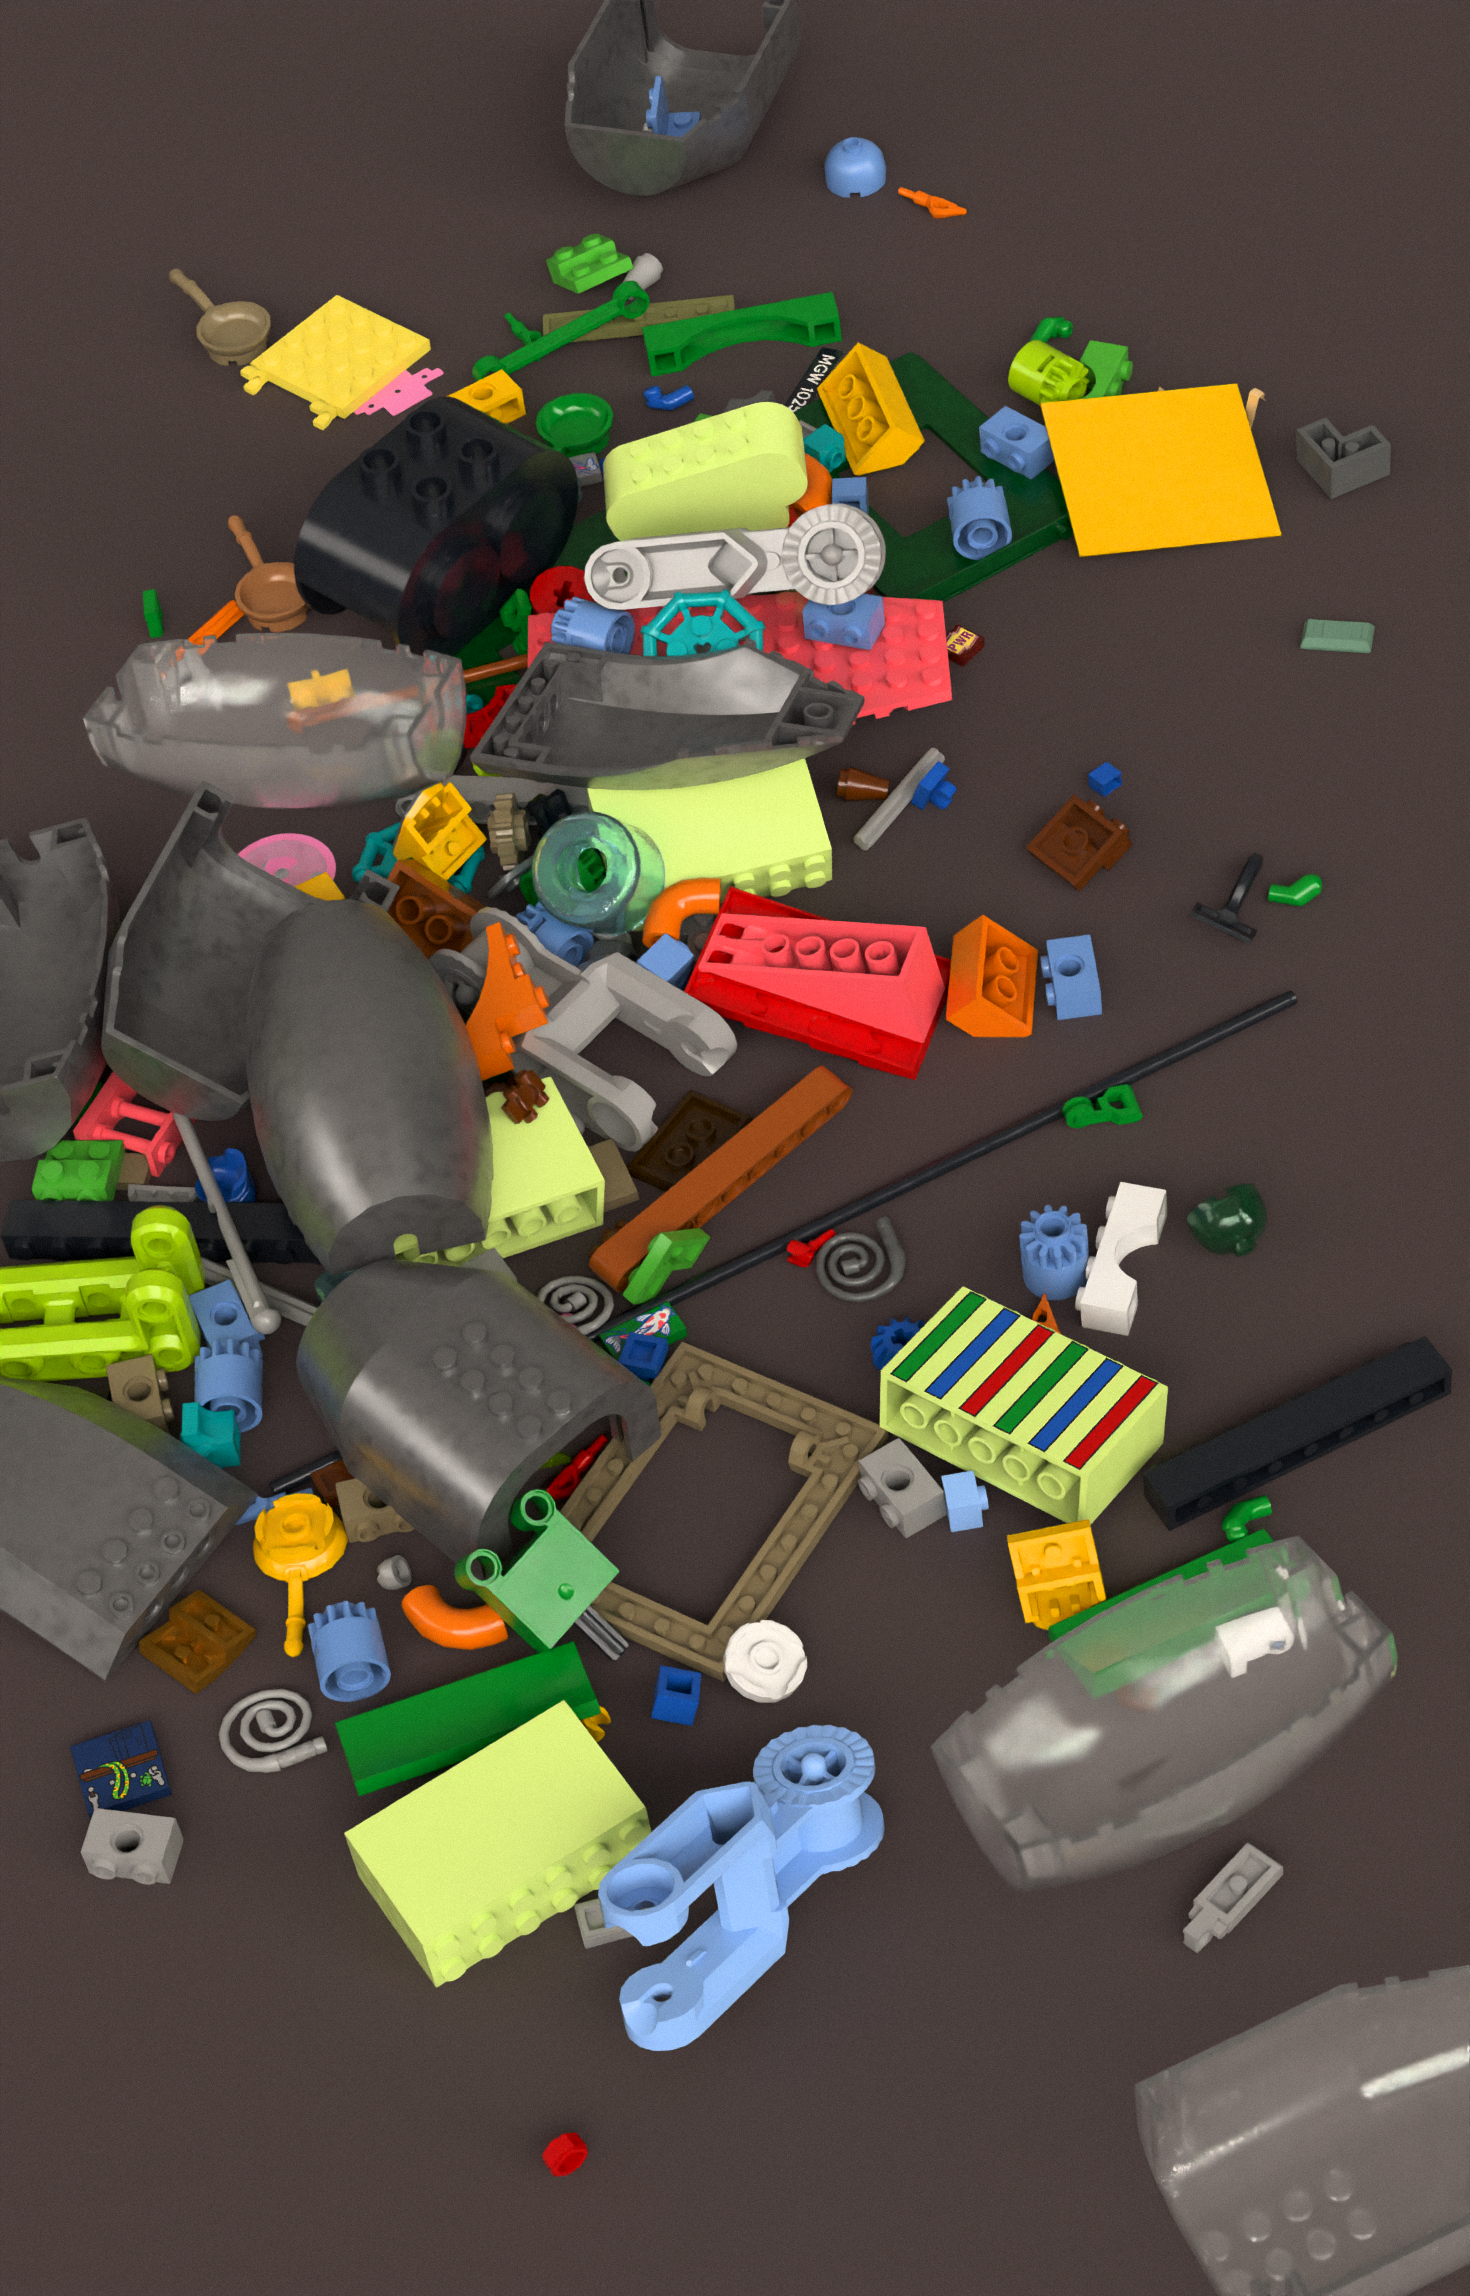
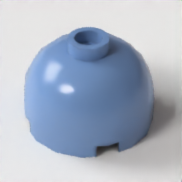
[824,137,887,198]

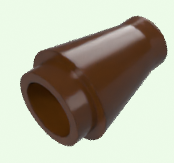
[837,766,890,802]

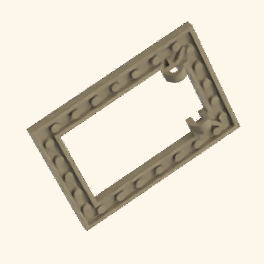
[560,1342,889,1682]

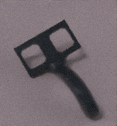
[1189,852,1263,944]

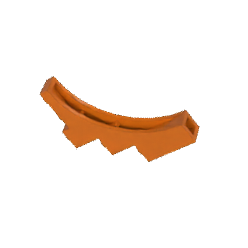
[465,922,550,1081]

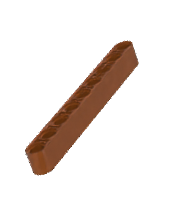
[588,1065,853,1293]

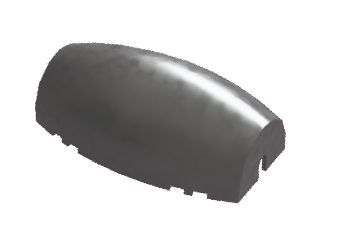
[0,817,121,1162]
[245,899,494,1275]

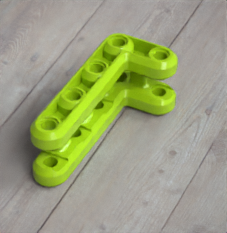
[0,1205,206,1382]

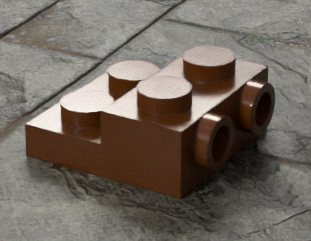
[1026,794,1133,891]

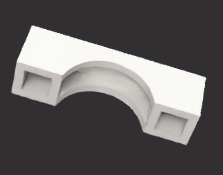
[1075,1182,1167,1336]

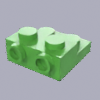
[546,234,633,294]
[32,1140,125,1201]

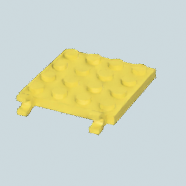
[240,295,431,430]

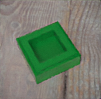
[143,589,164,638]

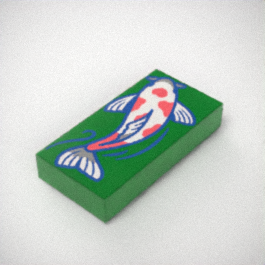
[599,1302,688,1361]

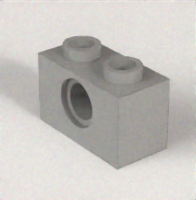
[857,1438,947,1538]
[81,1808,184,1885]

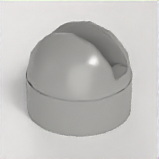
[377,1555,412,1590]

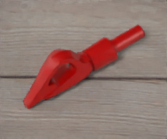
[546,1434,608,1501]

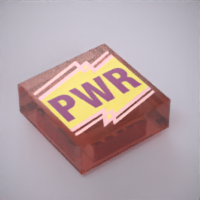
[946,624,985,666]

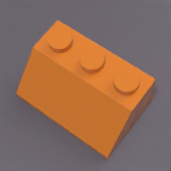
[946,915,1038,1037]

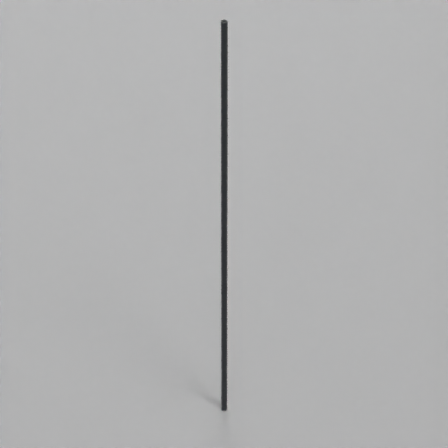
[269,990,1297,1495]

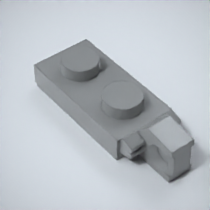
[1183,1843,1283,1953]

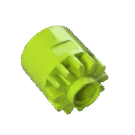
[1008,340,1089,406]

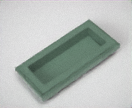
[1300,619,1375,654]

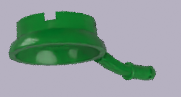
[535,393,614,458]

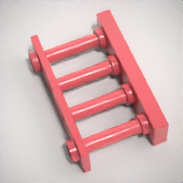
[73,1071,196,1177]

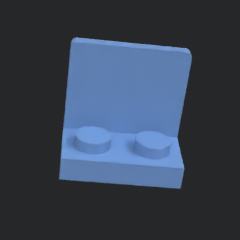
[646,76,701,137]

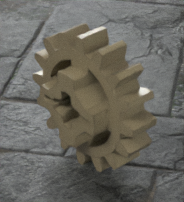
[487,792,531,871]

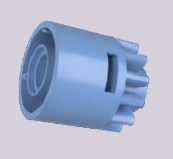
[947,476,1012,560]
[551,597,635,654]
[516,902,594,967]
[1019,1205,1089,1300]
[194,1339,263,1433]
[308,1601,391,1702]

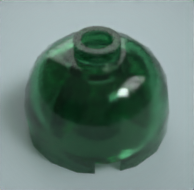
[1187,1183,1268,1257]

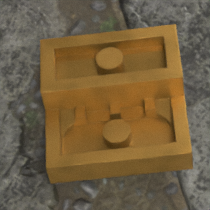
[139,1589,256,1694]

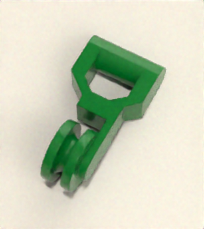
[499,589,532,655]
[1062,1084,1143,1128]

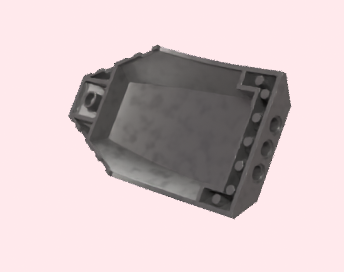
[470,637,864,790]
[0,1376,258,1683]

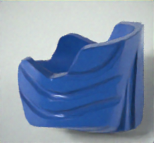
[195,1148,257,1203]

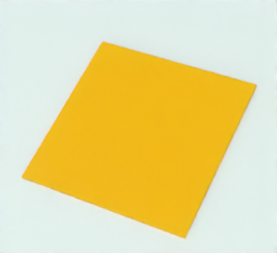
[1040,384,1281,557]

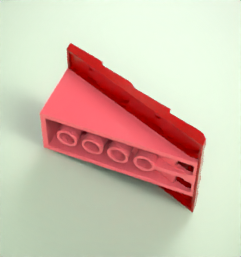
[684,887,951,1080]

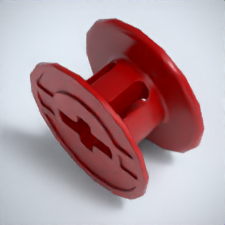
[530,566,597,615]

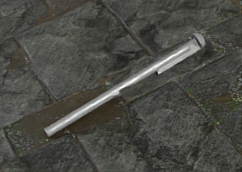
[173,1112,281,1334]

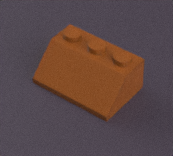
[387,859,486,959]

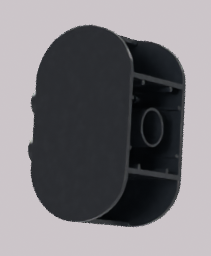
[294,397,578,669]

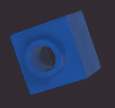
[651,1665,701,1726]

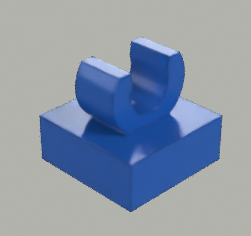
[911,761,957,811]
[618,1332,669,1383]

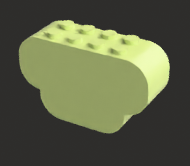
[603,402,808,541]

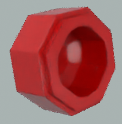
[541,2132,588,2177]

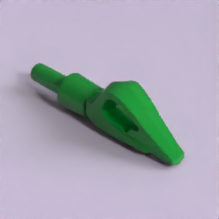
[504,312,543,362]

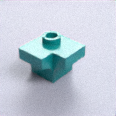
[180,1402,241,1469]

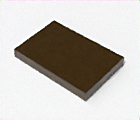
[627,1090,753,1192]

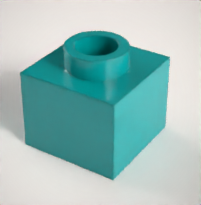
[803,424,846,472]

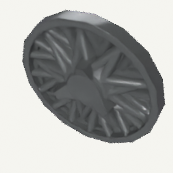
[486,853,542,901]

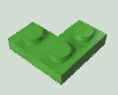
[623,1228,710,1305]

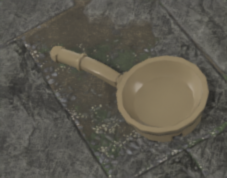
[169,269,271,366]

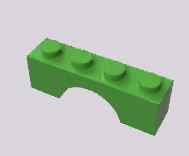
[1080,340,1133,399]

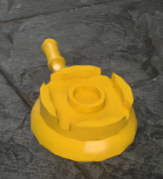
[252,1493,348,1657]

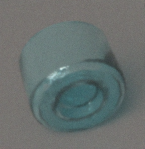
[532,811,665,936]

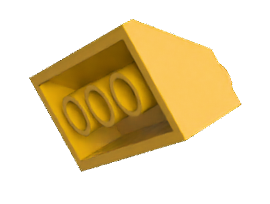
[817,342,925,476]

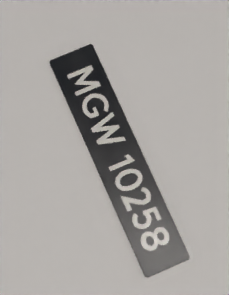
[784,347,844,412]

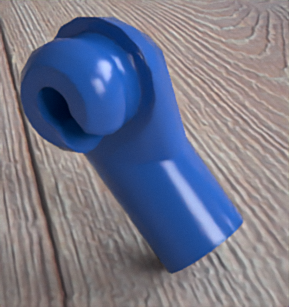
[643,385,694,411]

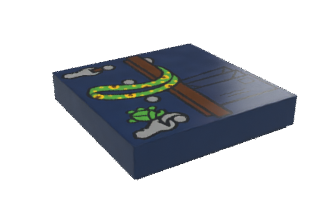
[70,1720,172,1820]

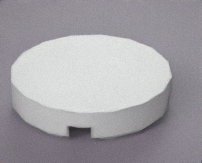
[723,1620,807,1703]

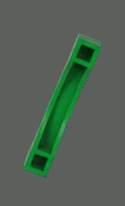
[642,292,842,377]

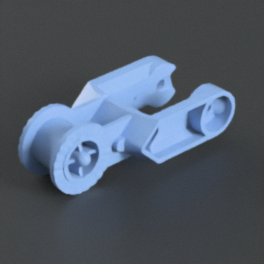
[598,1724,885,2051]

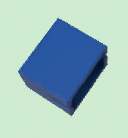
[1088,762,1122,798]

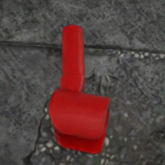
[787,1229,836,1268]

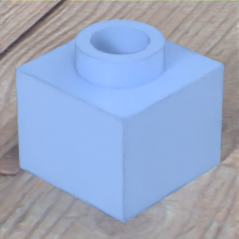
[941,1470,989,1532]

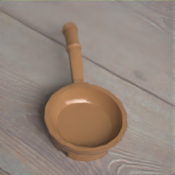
[227,515,312,633]

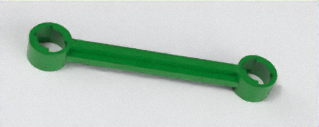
[472,281,650,382]

